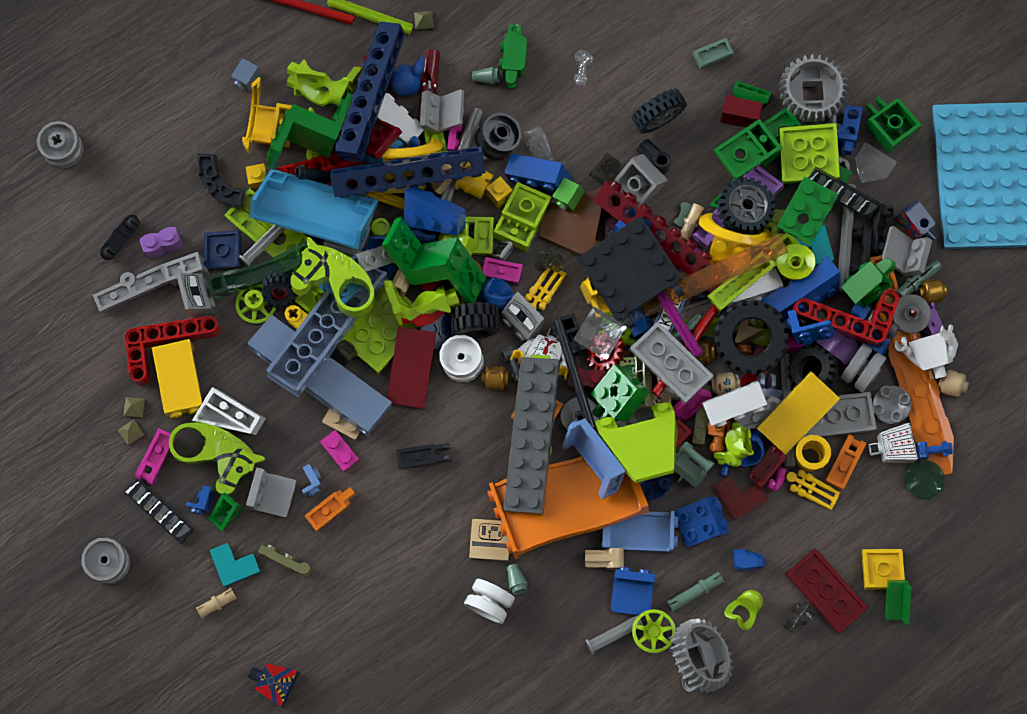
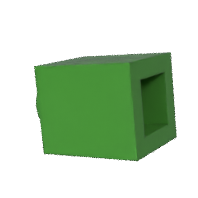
[552,178,585,211]

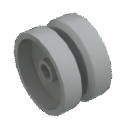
[37,121,84,169]
[840,343,886,393]
[82,538,130,584]

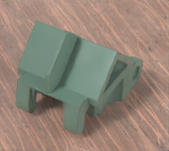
[674,441,715,488]

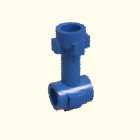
[915,441,953,460]

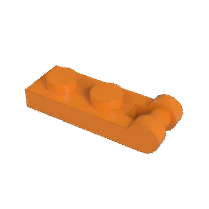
[825,434,866,490]

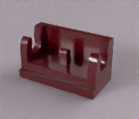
[720,95,762,127]
[748,445,788,487]

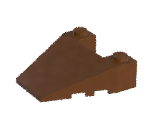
[539,188,621,257]

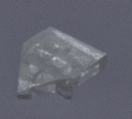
[855,142,897,183]

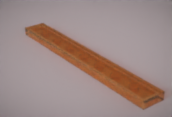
[642,234,788,317]

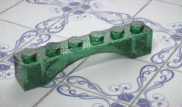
[206,242,318,299]

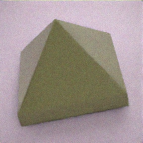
[414,11,434,30]
[123,397,145,418]
[118,419,144,446]

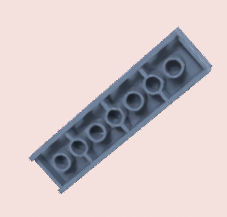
[266,253,388,398]
[247,315,392,437]

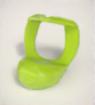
[724,590,763,631]

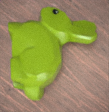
[714,422,754,467]

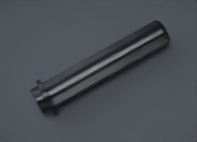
[295,165,331,182]

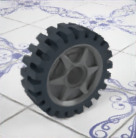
[631,88,687,134]
[717,177,775,235]

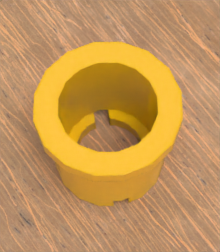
[454,162,494,199]
[795,435,831,472]

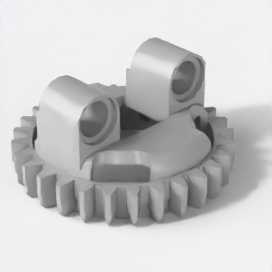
[779,54,849,122]
[668,618,733,693]

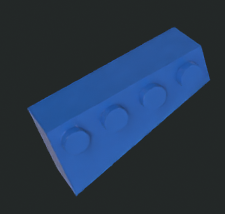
[761,256,840,321]

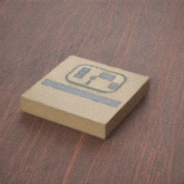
[469,519,509,561]

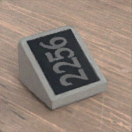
[492,241,513,261]

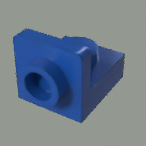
[186,486,214,515]

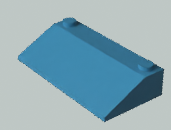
[250,169,379,250]

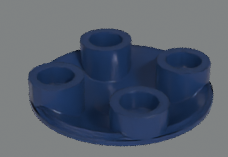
[639,474,672,500]

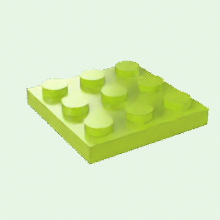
[780,123,840,184]

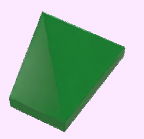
[733,81,771,105]
[208,492,243,531]

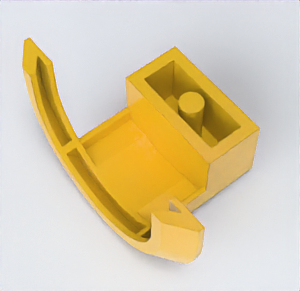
[242,77,292,153]
[382,138,443,194]
[699,213,774,277]

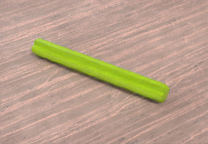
[327,0,413,34]

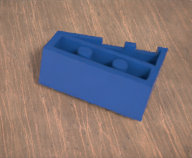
[504,153,573,195]
[404,185,466,235]

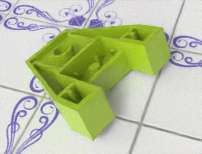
[595,401,678,483]

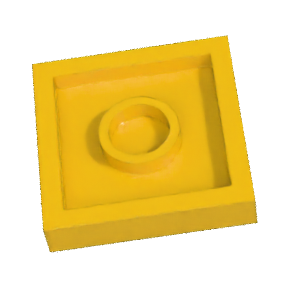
[862,549,905,590]

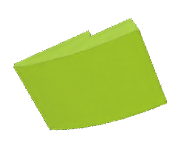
[493,182,552,252]

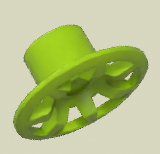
[235,284,276,324]
[632,609,676,653]

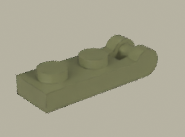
[258,544,312,577]

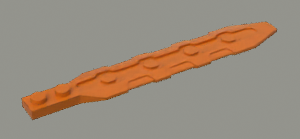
[870,255,954,477]

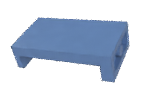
[562,418,626,500]
[602,511,678,553]

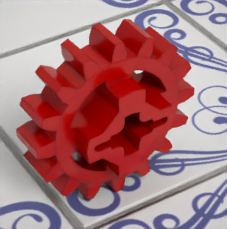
[586,331,626,372]

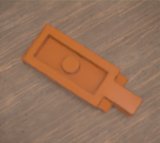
[305,487,356,532]

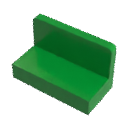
[885,580,911,625]

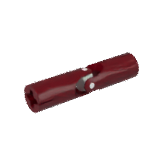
[417,49,440,122]

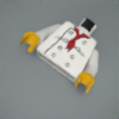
[510,328,568,380]

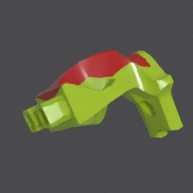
[384,280,460,327]

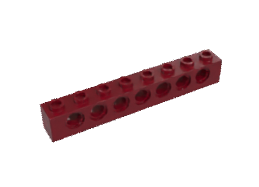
[593,180,730,293]

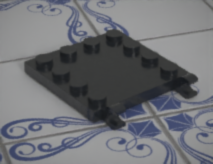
[577,216,685,330]

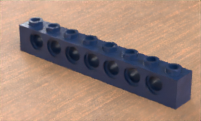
[335,21,405,163]
[331,146,486,198]

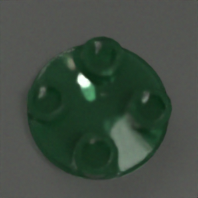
[905,459,945,499]

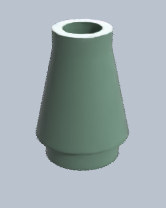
[472,66,500,85]
[507,564,528,595]

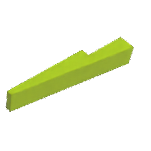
[707,233,800,311]

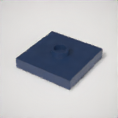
[204,230,242,271]

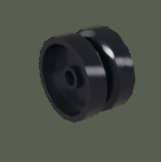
[475,112,522,160]

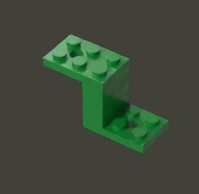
[266,93,353,170]
[777,165,852,246]
[382,217,486,303]

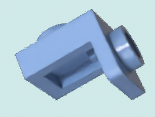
[302,464,322,497]

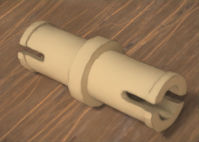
[681,203,704,240]
[196,588,237,619]

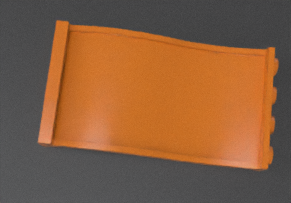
[487,456,649,559]

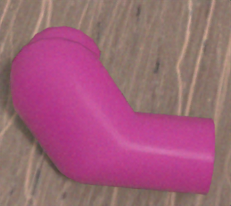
[766,467,787,492]

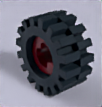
[262,272,297,308]

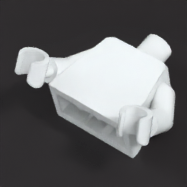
[895,325,958,379]

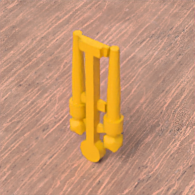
[525,263,567,311]
[786,469,840,510]

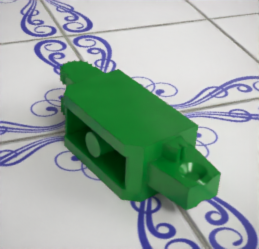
[499,24,527,89]

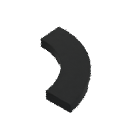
[197,153,246,210]

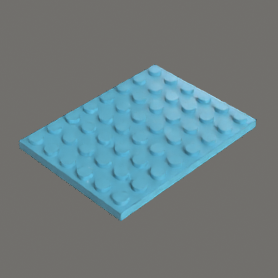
[932,102,1027,249]

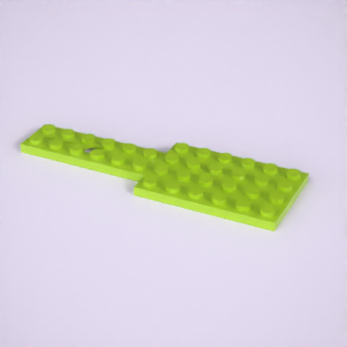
[225,189,420,374]

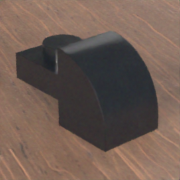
[557,313,588,356]

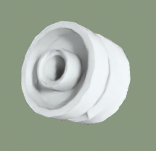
[440,335,484,382]
[464,579,515,624]

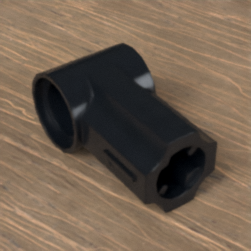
[636,138,671,174]

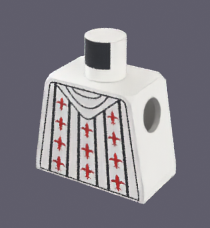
[868,423,918,463]

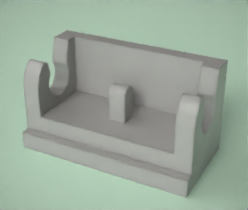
[163,252,209,286]

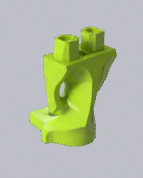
[287,60,362,107]

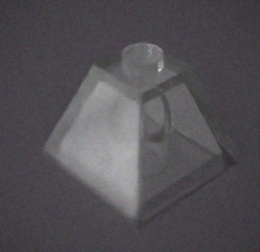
[573,306,627,360]

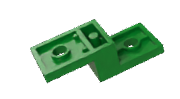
[713,107,802,180]

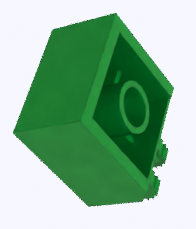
[865,96,922,154]
[841,258,896,307]
[591,364,650,421]

